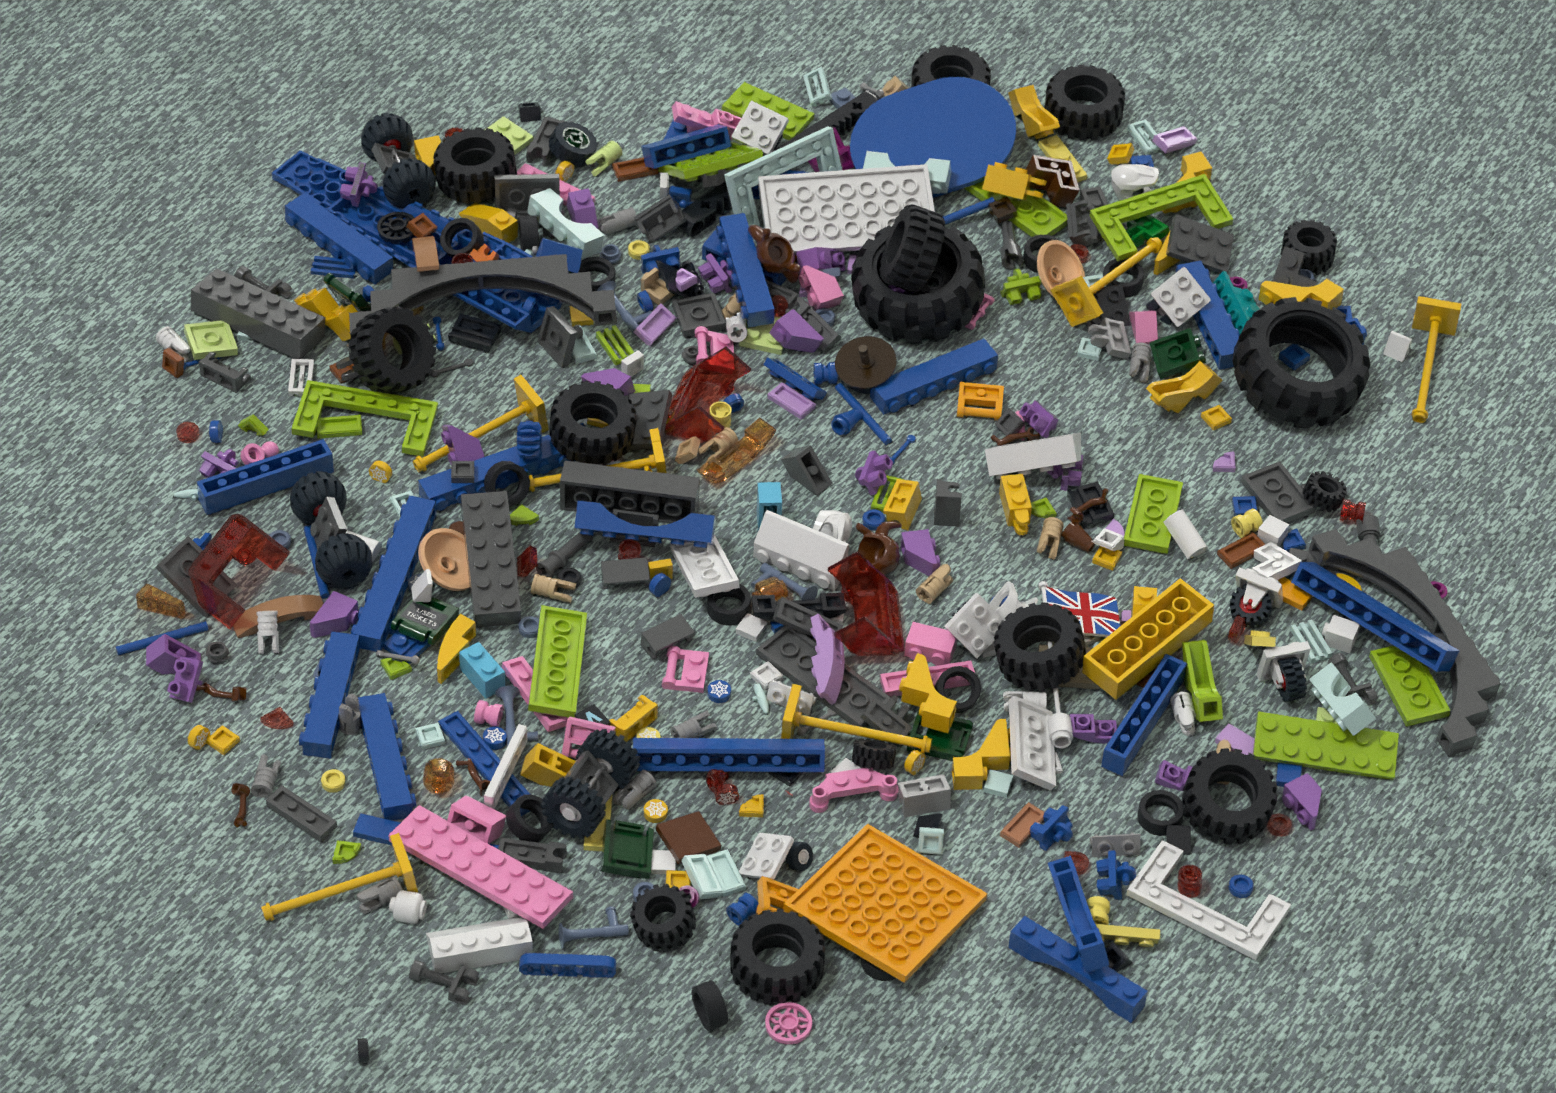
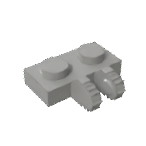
[1088,317,1131,359]

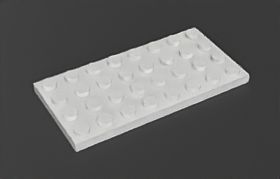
[758,164,935,255]

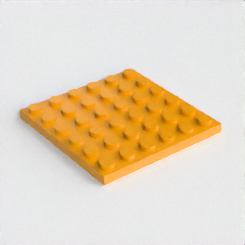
[783,824,988,983]

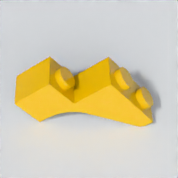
[1008,85,1060,140]
[1163,151,1212,214]
[1258,279,1344,310]
[294,287,358,341]
[1146,361,1223,413]
[899,653,957,733]
[952,719,1011,790]

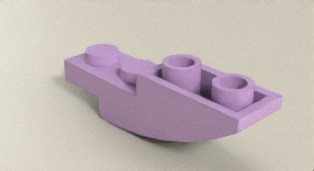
[810,614,845,705]

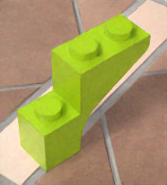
[1182,640,1223,722]

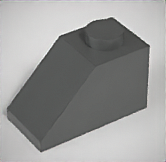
[781,445,833,495]

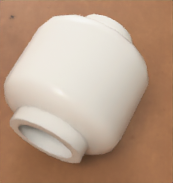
[389,890,427,924]

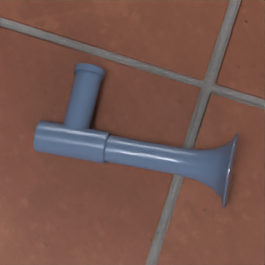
[597,281,652,334]
[751,563,818,600]
[495,686,538,747]
[558,907,629,949]

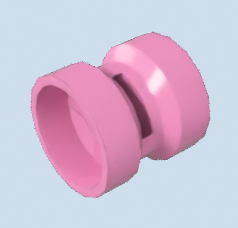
[474,700,504,727]

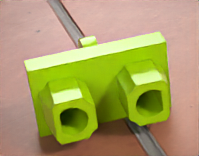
[1000,268,1041,305]

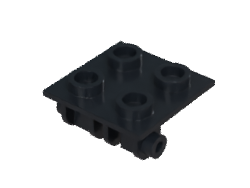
[656,260,704,298]
[1086,285,1130,330]

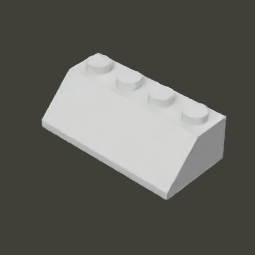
[985,433,1081,479]
[753,510,849,591]
[426,917,533,974]

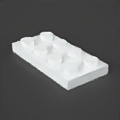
[670,534,740,598]
[1009,695,1056,791]

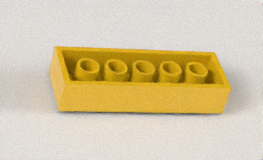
[1082,578,1214,700]

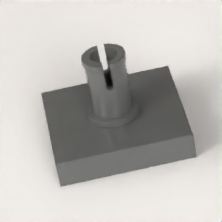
[537,306,583,368]

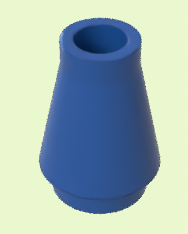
[831,408,863,435]

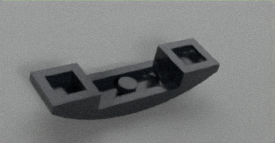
[751,593,846,622]

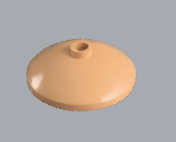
[1037,240,1085,297]
[418,528,470,591]

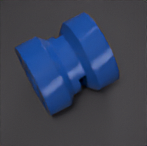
[813,362,837,385]
[726,893,759,926]

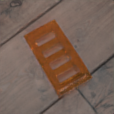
[136,583,186,619]

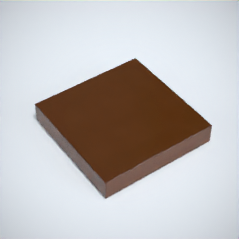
[656,811,722,864]

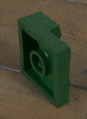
[1149,328,1207,379]

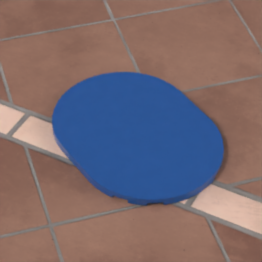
[850,77,1016,198]

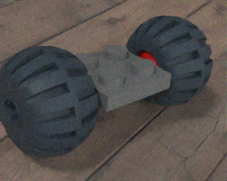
[361,113,436,209]
[290,471,373,589]

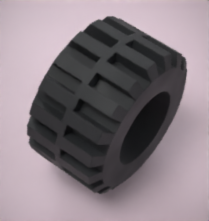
[1281,220,1337,275]
[630,884,696,952]

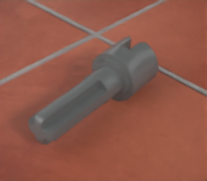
[1000,221,1023,270]
[1356,515,1381,545]

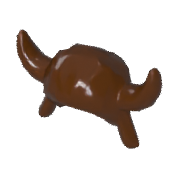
[748,225,800,284]
[852,521,902,594]

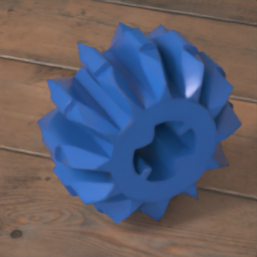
[517,421,542,459]

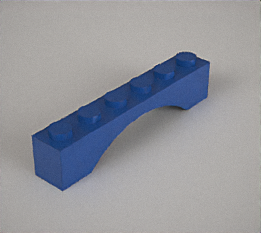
[574,501,716,548]
[1048,856,1110,972]
[1008,916,1148,1023]

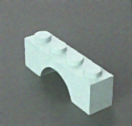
[863,151,952,194]
[527,188,605,260]
[1309,662,1376,736]

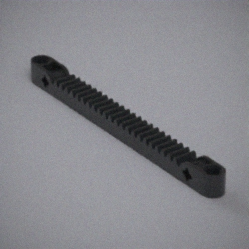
[678,90,882,237]

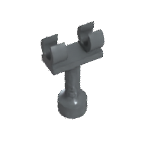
[234,265,292,299]
[1328,653,1378,705]
[409,960,479,1005]

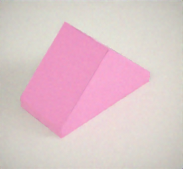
[1129,311,1158,344]

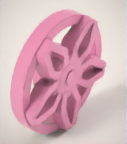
[765,1002,812,1044]

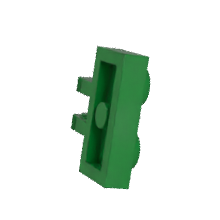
[1126,215,1170,248]

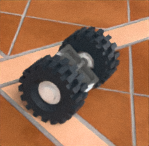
[541,729,640,839]

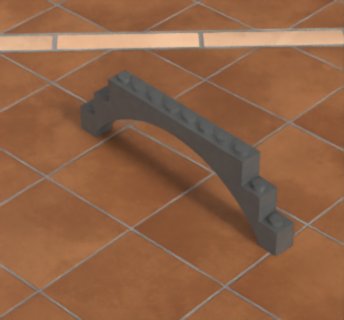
[349,254,617,340]
[1308,529,1501,757]

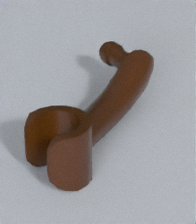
[991,427,1040,446]
[1067,488,1108,524]
[196,683,247,701]
[456,758,491,796]
[231,783,250,827]

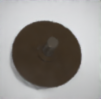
[835,336,897,394]

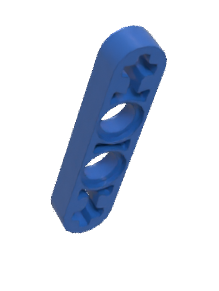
[519,953,617,978]

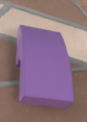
[1070,714,1117,744]
[1155,760,1192,792]

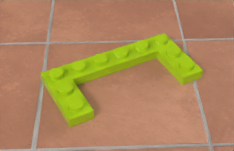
[1089,174,1234,261]
[292,380,438,457]

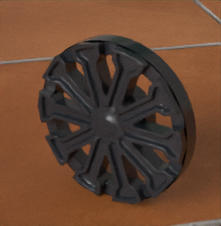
[377,212,415,244]

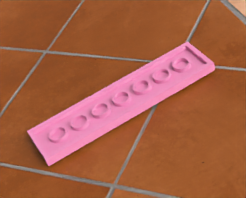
[389,805,573,929]

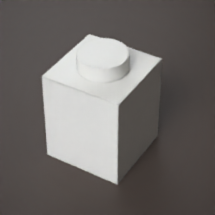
[1322,615,1360,653]

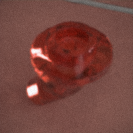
[771,295,788,317]
[706,769,730,793]

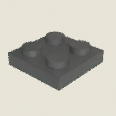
[672,293,726,337]

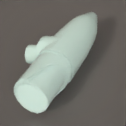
[174,489,198,501]
[752,683,769,714]

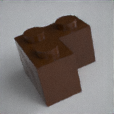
[1026,155,1080,208]

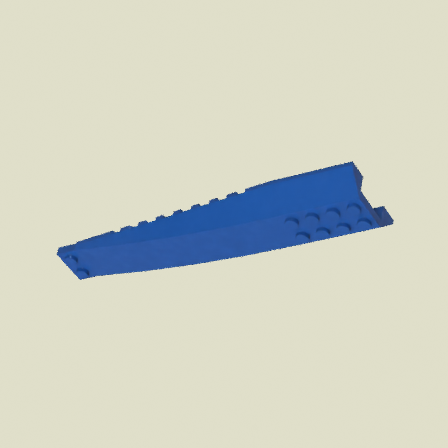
[272,150,563,333]

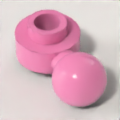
[240,441,279,465]

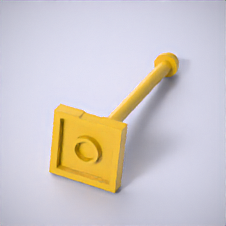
[1050,237,1163,327]
[1411,296,1462,423]
[412,375,549,472]
[529,428,667,492]
[781,684,932,753]
[261,833,418,921]

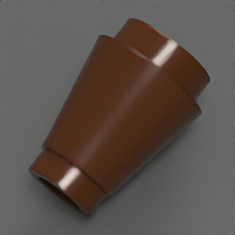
[1061,522,1096,553]

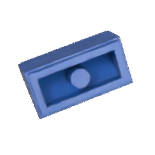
[535,238,583,273]

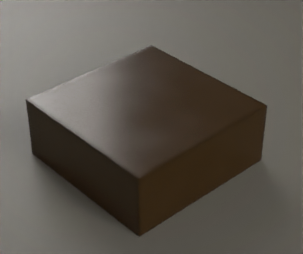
[988,196,1017,224]

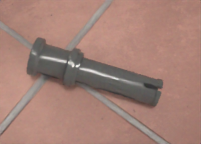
[536,532,593,578]

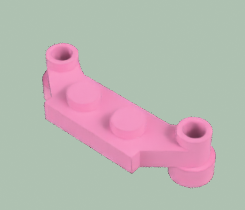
[809,768,898,813]

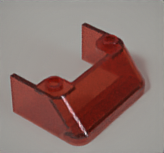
[664,347,751,443]
[188,514,291,629]
[828,551,905,656]

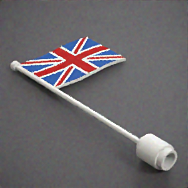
[1038,581,1120,748]

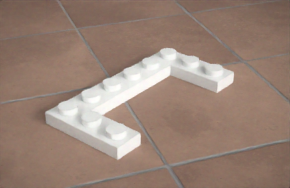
[1127,840,1291,960]

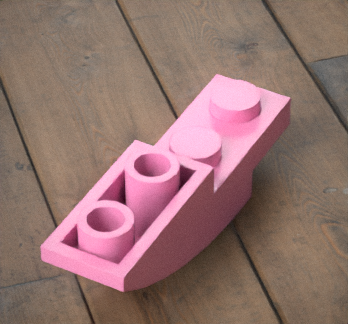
[672,101,741,140]

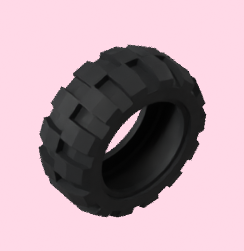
[851,225,985,344]
[1232,297,1371,428]

